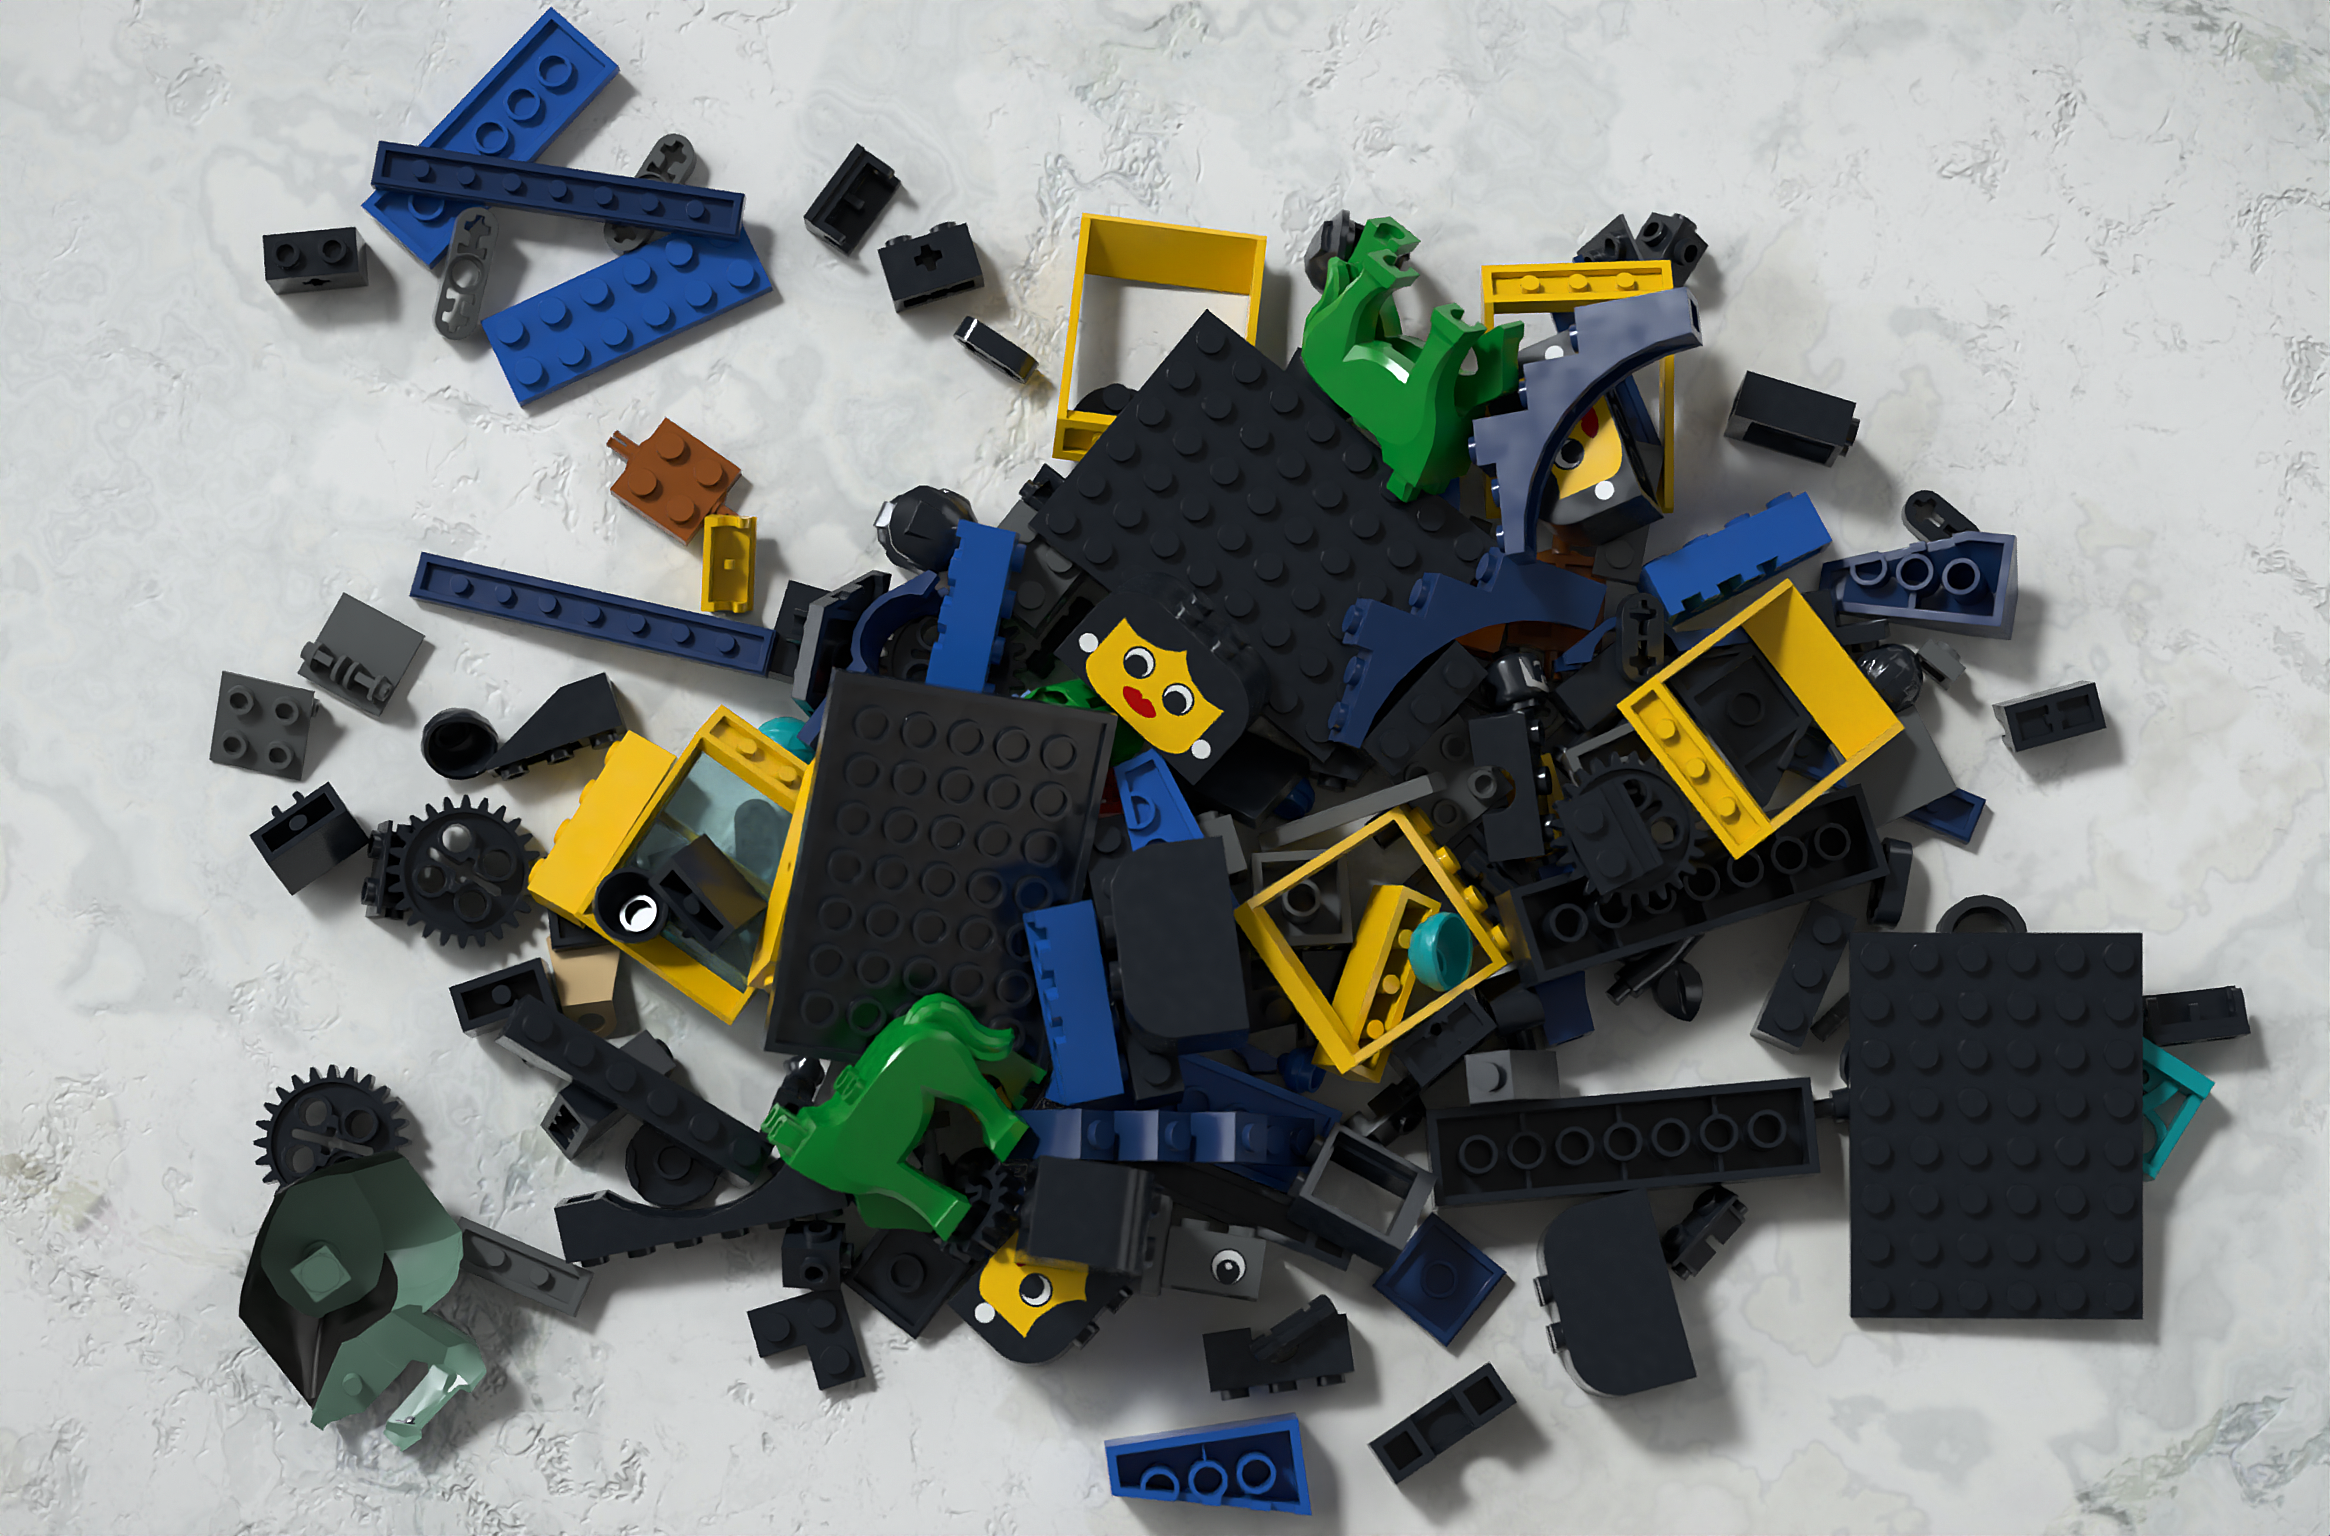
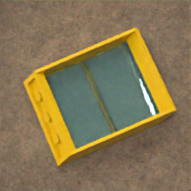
[574,704,808,1026]

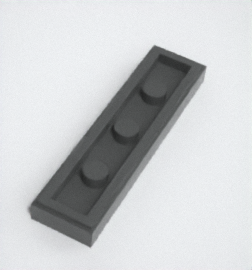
[1257,771,1448,852]

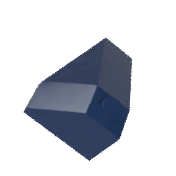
[1818,531,2018,640]

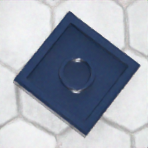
[1371,1211,1507,1347]

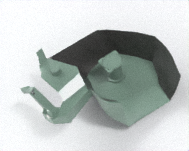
[238,1150,487,1452]

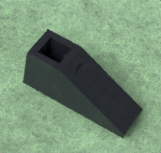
[485,672,628,781]

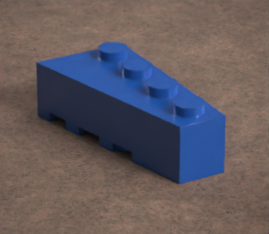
[1636,491,1833,628]
[925,519,1027,693]
[1023,900,1129,1105]
[1104,1412,1312,1516]

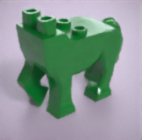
[1301,216,1524,503]
[760,993,1047,1242]

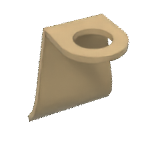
[546,935,621,1038]

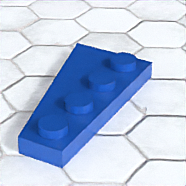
[1114,748,1239,924]

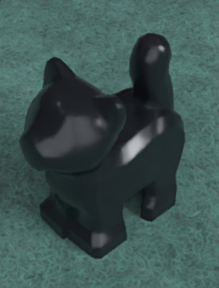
[757,1056,825,1146]

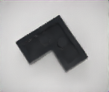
[747,1289,867,1391]

